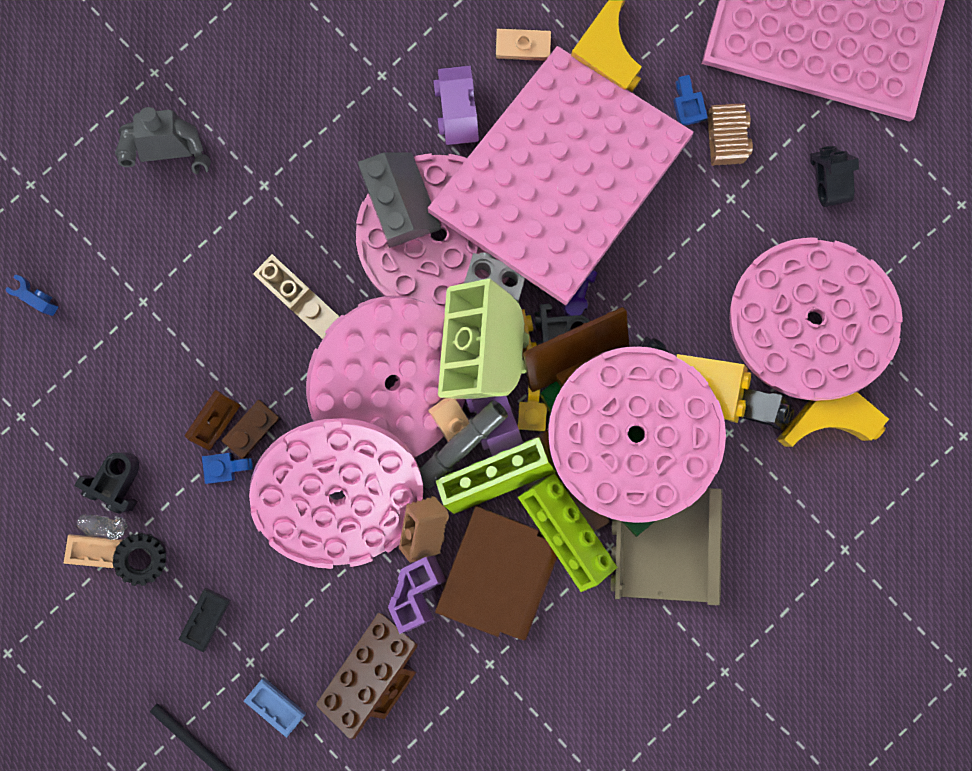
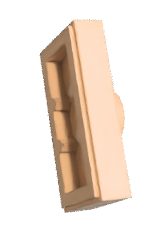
[496,29,551,61]
[428,398,469,442]
[64,534,122,568]

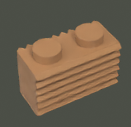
[707,103,753,166]
[399,496,449,563]

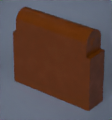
[435,505,557,640]

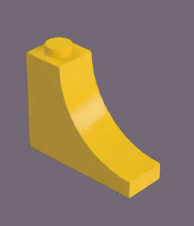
[571,0,642,92]
[776,392,889,447]

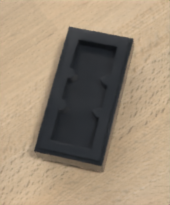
[178,588,231,652]

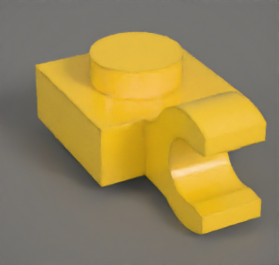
[518,385,547,431]

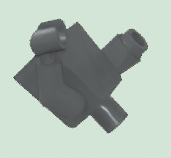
[115,107,211,175]

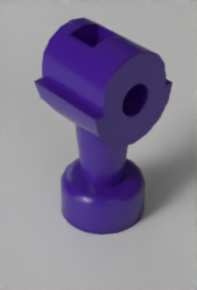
[564,270,598,316]

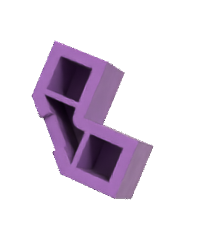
[433,66,479,145]
[466,396,523,457]
[388,556,446,634]

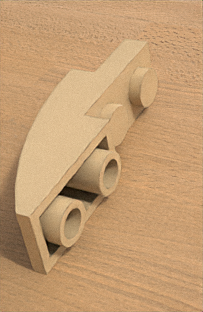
[253,254,339,339]

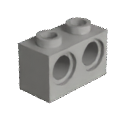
[464,253,525,302]

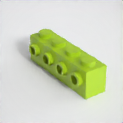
[435,437,556,514]
[518,473,618,592]

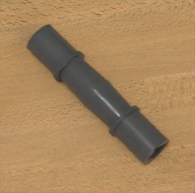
[420,400,508,489]

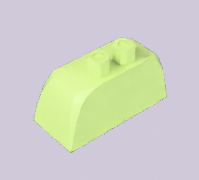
[438,278,529,399]

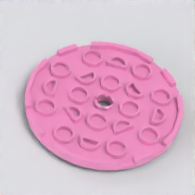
[356,153,509,314]
[730,238,903,401]
[306,296,466,457]
[549,347,726,522]
[249,418,423,569]

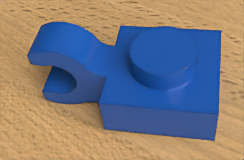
[673,75,708,126]
[5,275,58,316]
[202,453,253,484]

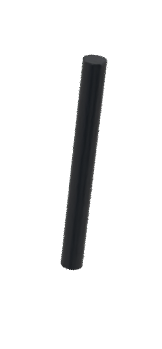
[150,703,231,771]

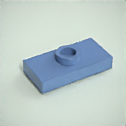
[244,677,306,738]

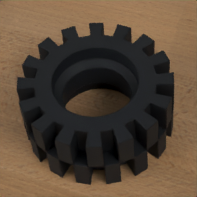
[113,533,166,586]

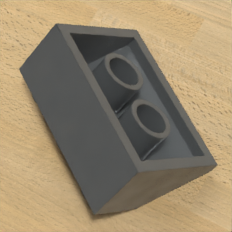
[358,152,441,248]

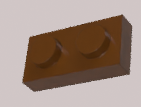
[184,389,241,451]
[221,399,281,459]

